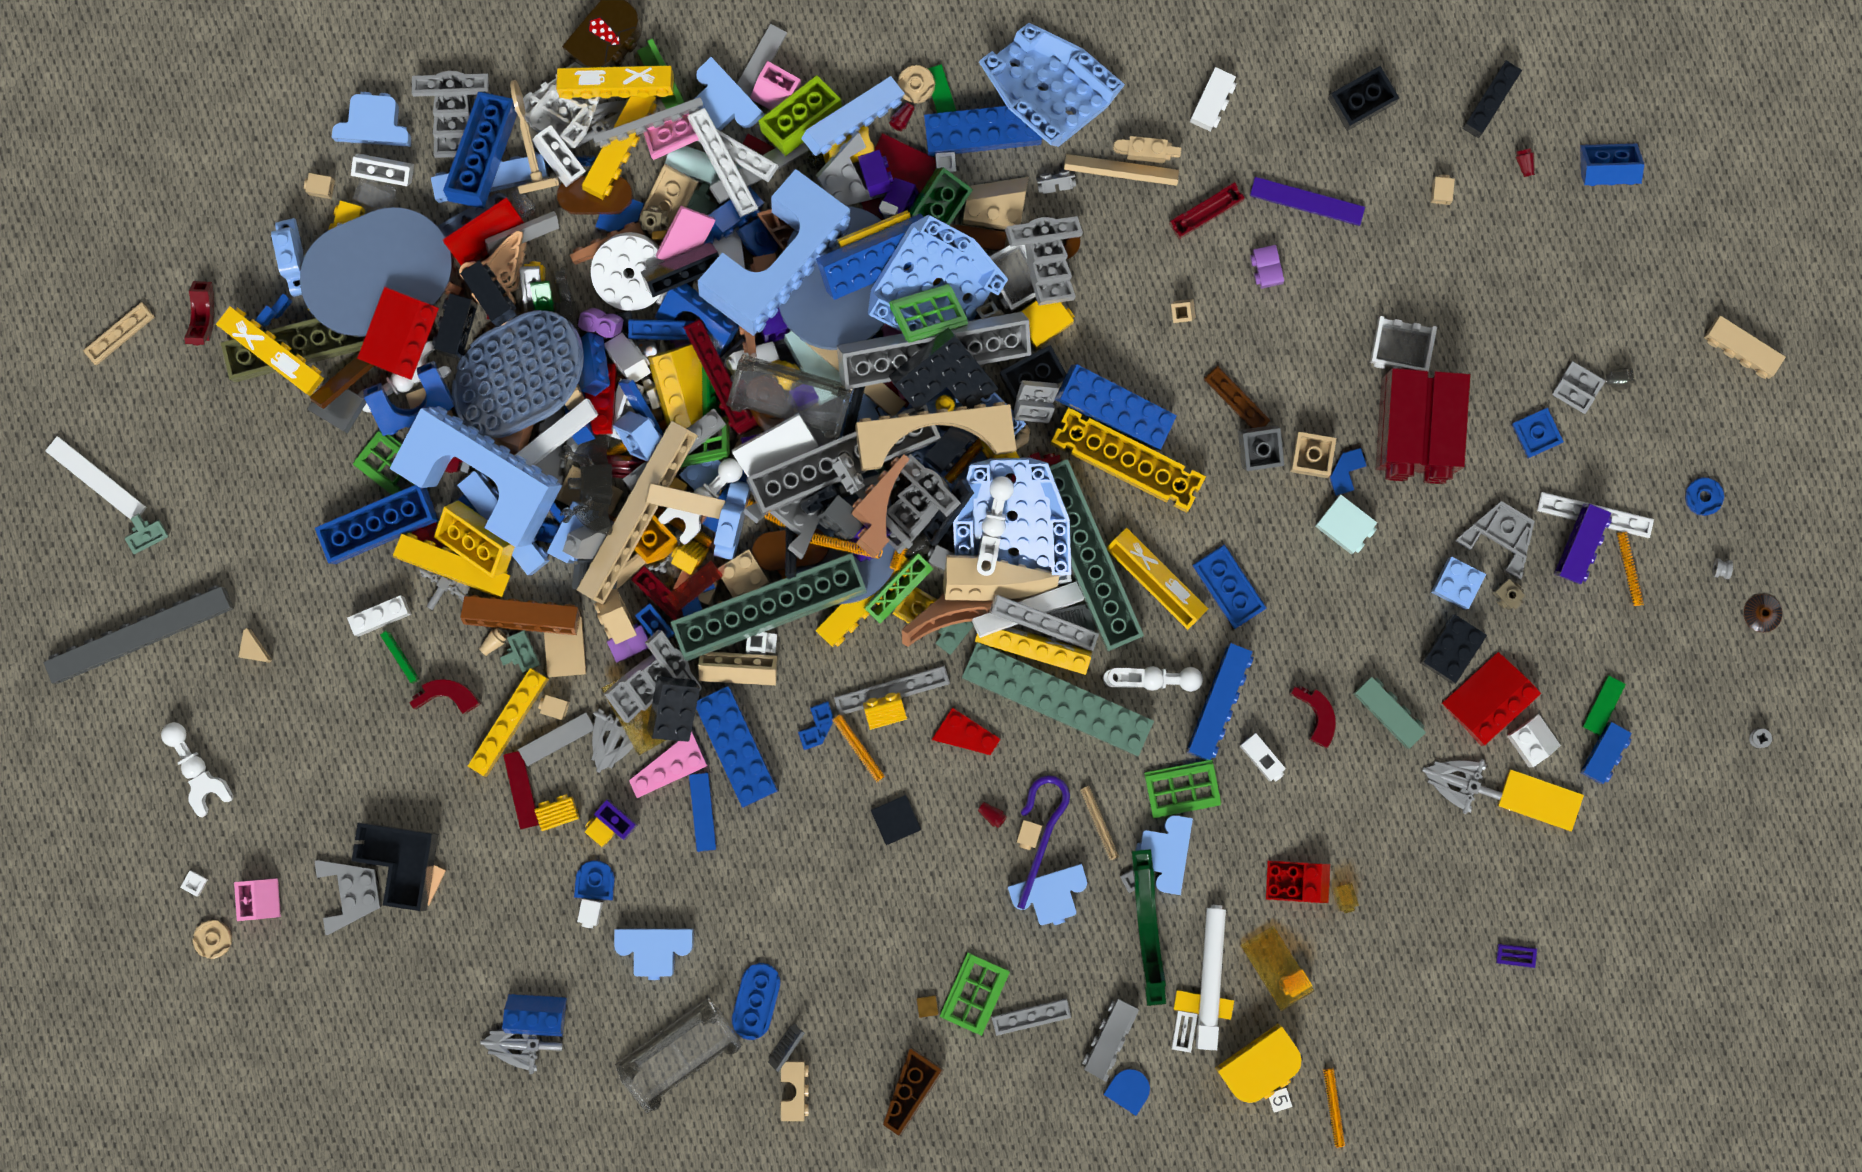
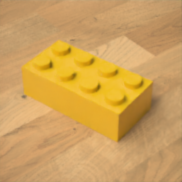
[434,500,515,578]

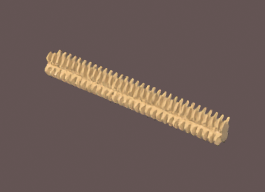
[1080,786,1119,860]

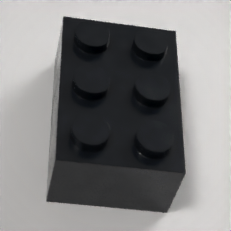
[1328,66,1399,131]
[460,260,517,327]
[432,294,478,360]
[1000,345,1066,403]
[1420,614,1487,684]
[647,676,700,742]

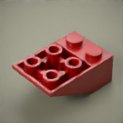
[1266,861,1330,903]

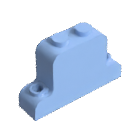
[332,92,411,147]
[271,218,304,297]

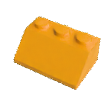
[613,515,679,564]

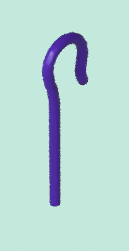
[1017,776,1070,909]

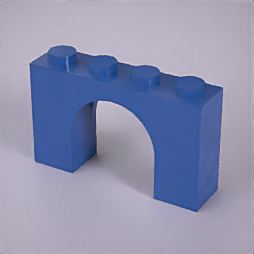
[655,283,739,358]
[363,361,454,436]

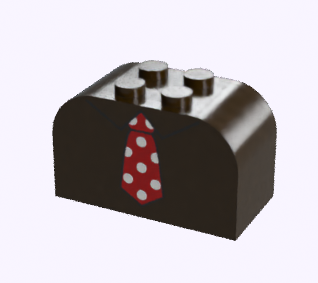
[562,0,642,68]

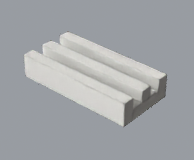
[1171,1011,1197,1053]

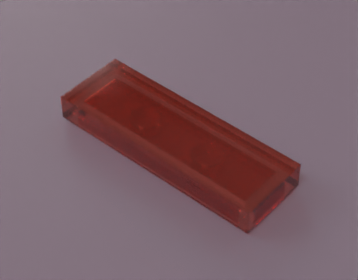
[666,561,723,612]

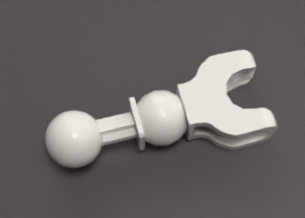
[358,341,451,413]
[658,458,743,545]
[977,476,1014,576]
[1103,666,1203,692]
[161,722,233,817]

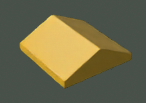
[893,587,937,623]

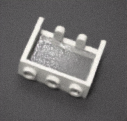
[990,245,1036,312]
[1369,316,1437,372]

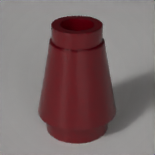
[889,103,915,132]
[1515,148,1535,177]
[978,802,1007,828]

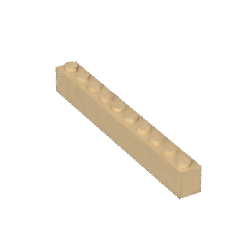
[577,421,698,604]

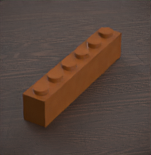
[460,595,580,635]

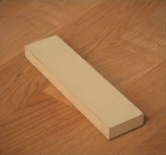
[83,302,155,366]
[645,483,725,519]

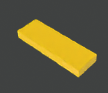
[1173,990,1234,1020]

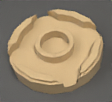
[898,65,935,104]
[193,920,232,959]

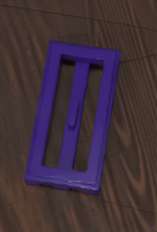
[1496,944,1537,968]

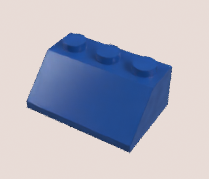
[1580,143,1645,186]
[502,994,567,1037]

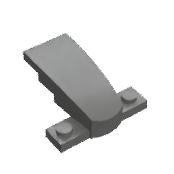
[412,71,489,158]
[1005,216,1083,305]
[886,454,961,554]
[604,630,702,723]

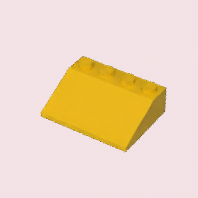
[647,344,722,428]

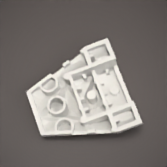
[514,62,600,148]

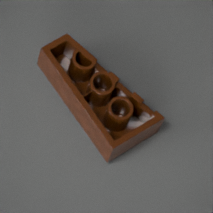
[883,1048,944,1136]

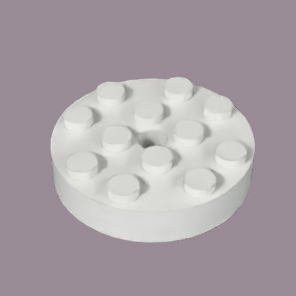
[591,232,664,311]

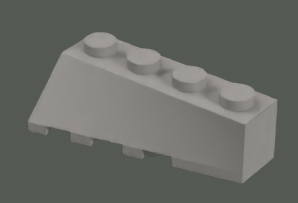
[1082,998,1139,1082]

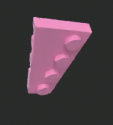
[629,731,707,798]

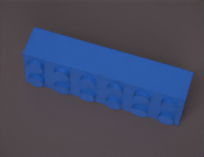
[443,92,517,209]
[924,106,1042,157]
[816,214,924,300]
[1055,364,1177,450]
[315,485,439,564]
[1186,643,1254,760]
[696,686,778,808]

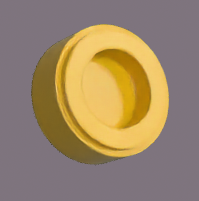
[935,395,955,412]

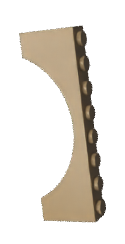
[855,402,1016,471]

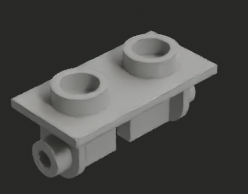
[1036,170,1076,194]
[832,452,865,494]

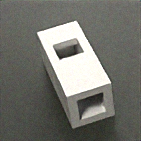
[726,341,779,376]
[1240,733,1286,782]

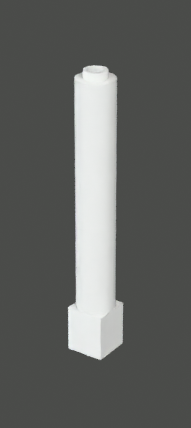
[1196,905,1226,1051]

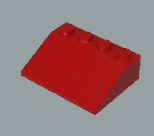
[442,197,524,269]
[357,287,439,380]
[1442,652,1542,746]

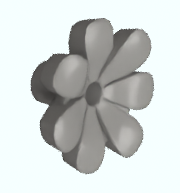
[646,555,670,574]

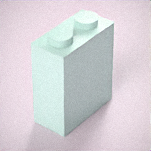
[1315,495,1377,554]

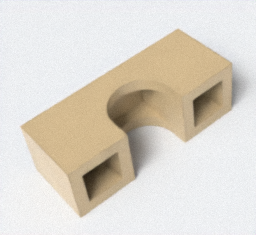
[781,1061,809,1121]

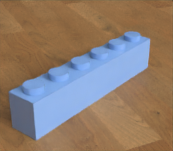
[801,76,905,156]
[431,152,549,203]
[457,471,550,575]

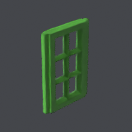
[889,284,969,343]
[664,416,730,468]
[353,430,415,495]
[1144,760,1221,818]
[939,953,1010,1036]

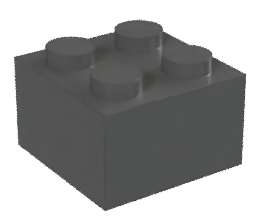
[1238,425,1284,471]
[816,495,863,541]

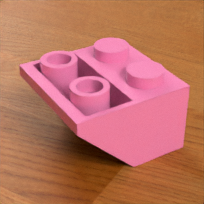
[750,61,802,110]
[234,878,281,921]

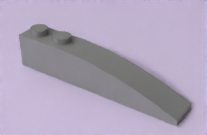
[535,406,566,485]

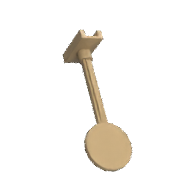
[510,80,559,194]

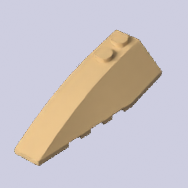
[943,555,1060,601]

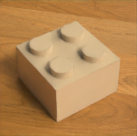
[1290,432,1337,478]
[716,550,770,598]
[594,588,637,644]

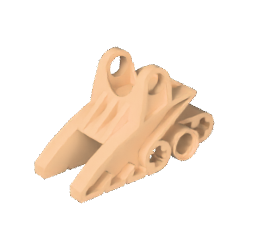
[459,231,527,326]

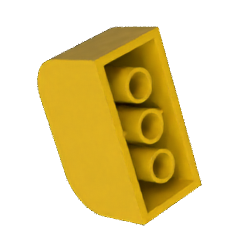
[1215,1024,1301,1103]

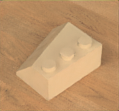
[963,177,1029,230]

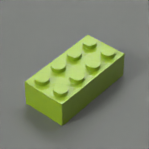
[758,75,843,156]

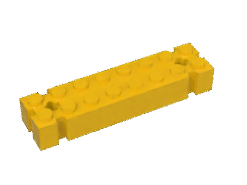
[1051,407,1206,513]

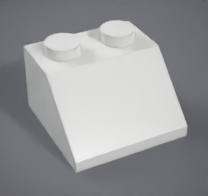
[1507,714,1561,767]

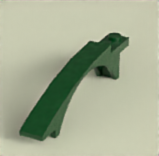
[1131,849,1166,1006]

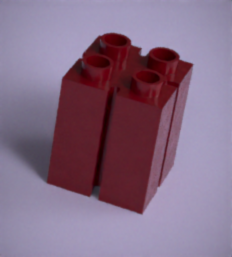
[1375,368,1471,484]

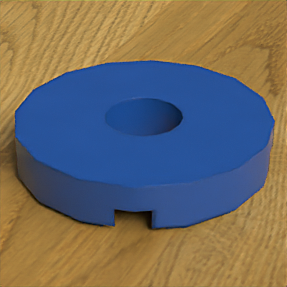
[1685,477,1724,516]

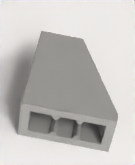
[563,517,614,559]

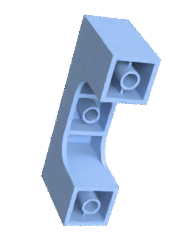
[698,169,851,336]
[390,406,562,548]

